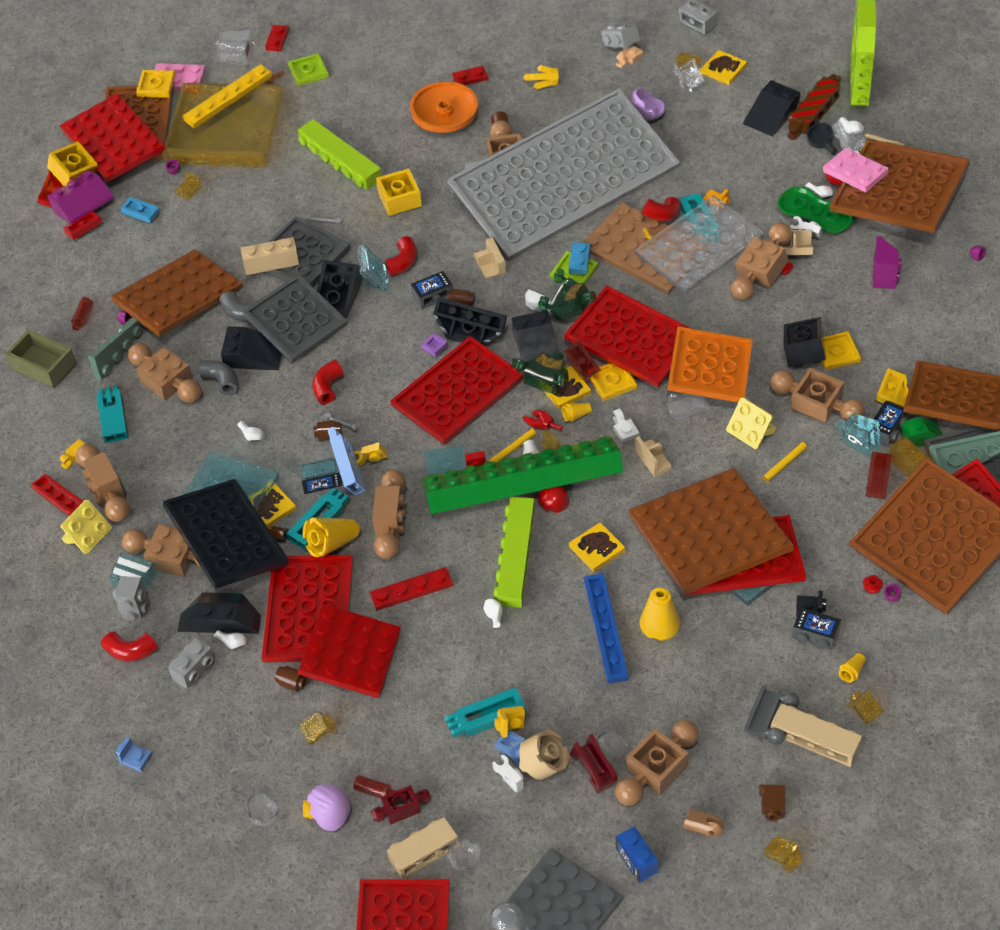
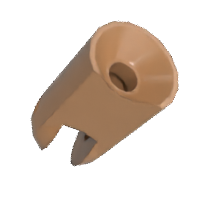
[683,809,724,837]

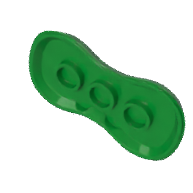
[777,187,855,234]

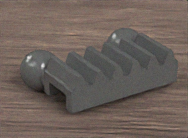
[744,685,800,744]

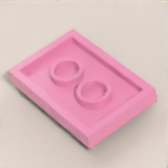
[155,63,206,92]
[823,148,888,192]

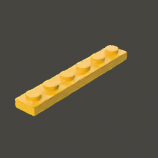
[183,64,272,129]

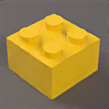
[47,141,98,186]
[376,169,422,216]

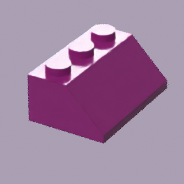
[47,171,114,223]

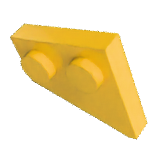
[875,368,909,413]

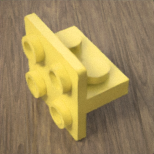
[726,397,777,449]
[61,500,112,554]

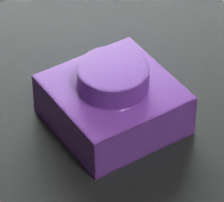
[421,333,448,357]

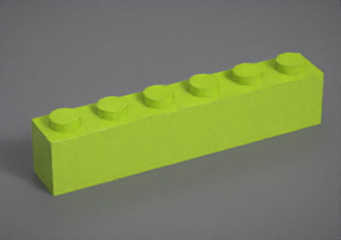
[298,119,382,190]
[494,497,535,608]

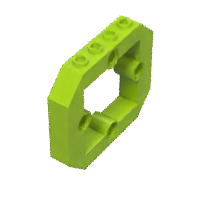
[850,0,876,106]

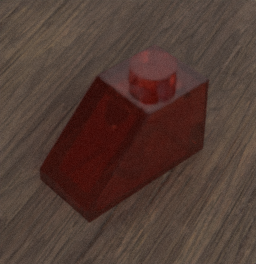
[564,340,601,381]
[865,452,892,499]

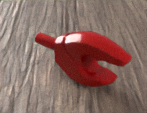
[523,410,563,431]

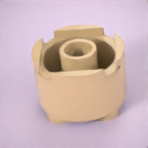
[519,730,569,780]

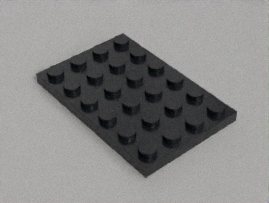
[163,479,289,589]

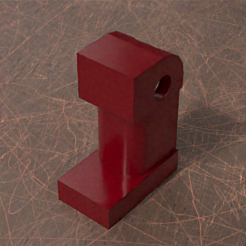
[570,734,618,794]

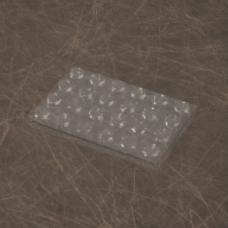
[635,195,764,294]

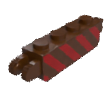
[788,74,841,140]

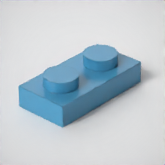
[120,197,160,224]
[569,242,590,275]

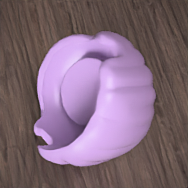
[631,87,665,121]
[307,784,351,831]

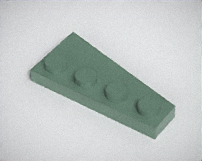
[88,317,143,381]
[929,431,1000,475]

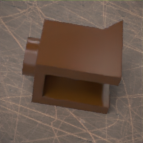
[759,784,785,821]

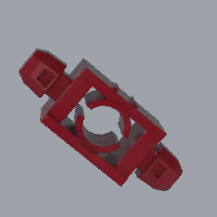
[371,785,431,825]

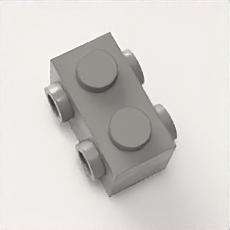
[679,0,717,35]
[601,23,640,49]
[113,576,148,621]
[168,638,215,689]

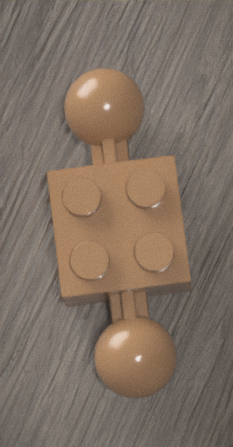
[486,120,522,157]
[731,222,792,300]
[128,343,202,403]
[770,368,865,423]
[76,444,130,522]
[372,469,406,559]
[122,524,202,577]
[615,720,699,806]

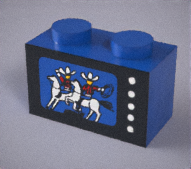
[615,826,658,883]

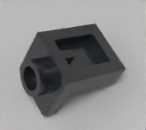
[796,591,826,617]

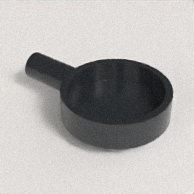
[807,122,838,155]

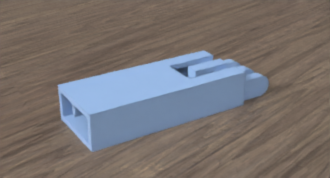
[328,427,366,496]

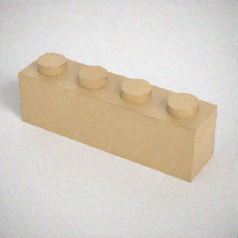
[771,703,862,767]

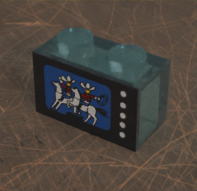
[298,458,342,494]

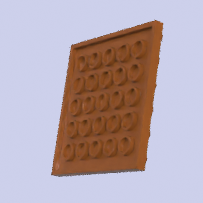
[830,139,970,233]
[849,458,1000,615]
[628,468,793,595]

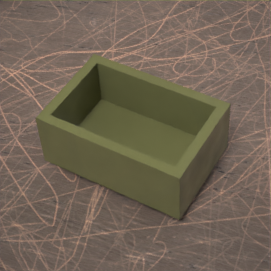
[5,329,76,388]

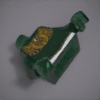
[538,269,596,320]
[510,351,569,395]

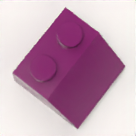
[873,236,902,289]

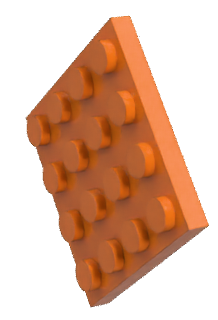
[667,327,753,403]

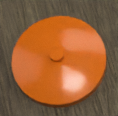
[410,82,478,133]

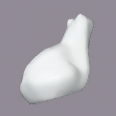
[839,117,864,135]
[805,182,834,198]
[237,421,265,441]
[483,599,503,628]
[214,630,247,650]

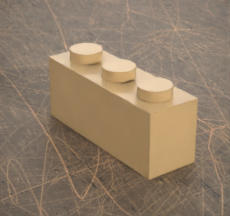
[240,237,299,275]
[387,817,459,879]

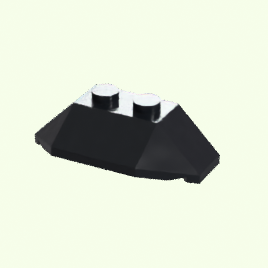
[433,297,507,346]
[178,592,261,634]

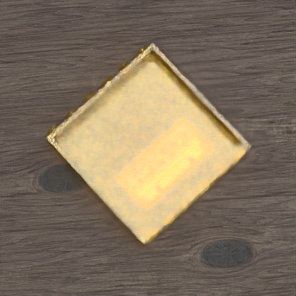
[163,83,283,168]

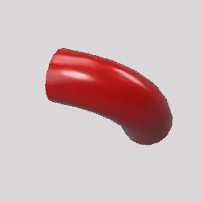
[641,197,681,222]
[385,236,417,277]
[312,359,344,405]
[101,631,158,662]

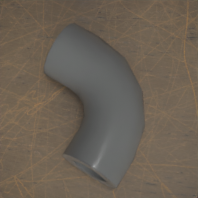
[219,291,257,322]
[200,360,238,395]

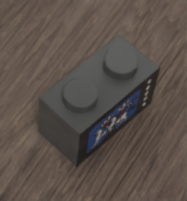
[411,271,453,310]
[867,400,908,447]
[792,607,841,650]

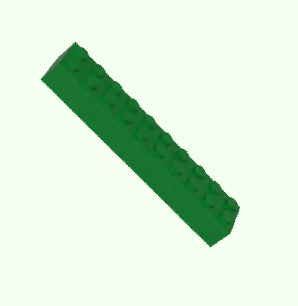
[421,436,624,514]

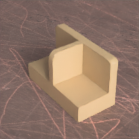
[782,230,813,255]
[474,237,506,279]
[635,436,672,477]

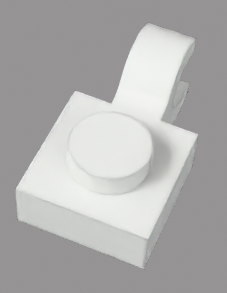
[790,216,823,239]
[525,290,557,316]
[613,408,639,443]
[492,755,524,793]

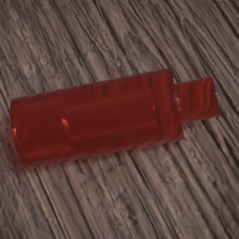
[71,297,93,330]
[353,775,396,798]

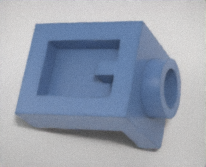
[494,730,525,767]
[116,737,152,772]

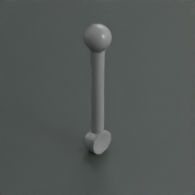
[305,215,342,225]
[324,413,358,431]

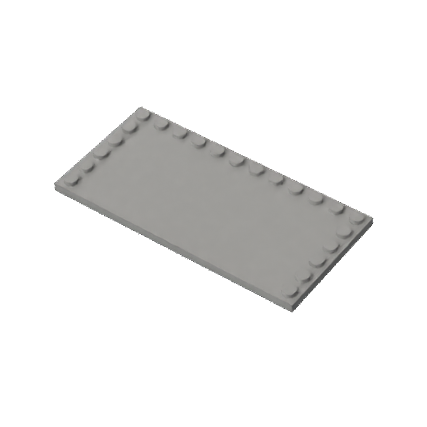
[448,88,680,260]

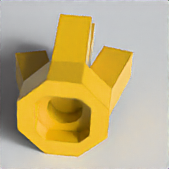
[524,65,559,89]

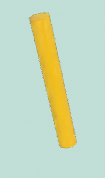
[488,428,536,462]
[763,442,807,482]

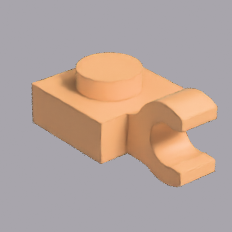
[616,45,644,68]

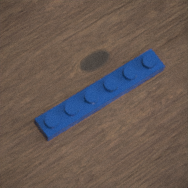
[584,573,628,684]

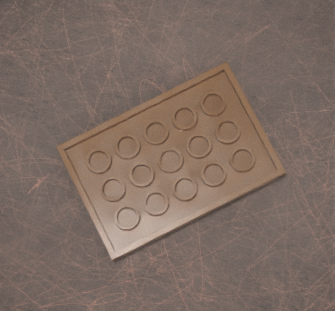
[582,202,710,295]

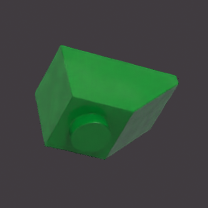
[901,417,943,450]

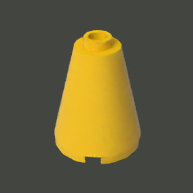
[303,517,360,557]
[639,588,681,641]

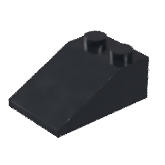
[743,80,800,137]
[317,260,364,318]
[511,310,561,371]
[784,317,826,367]
[221,326,282,370]

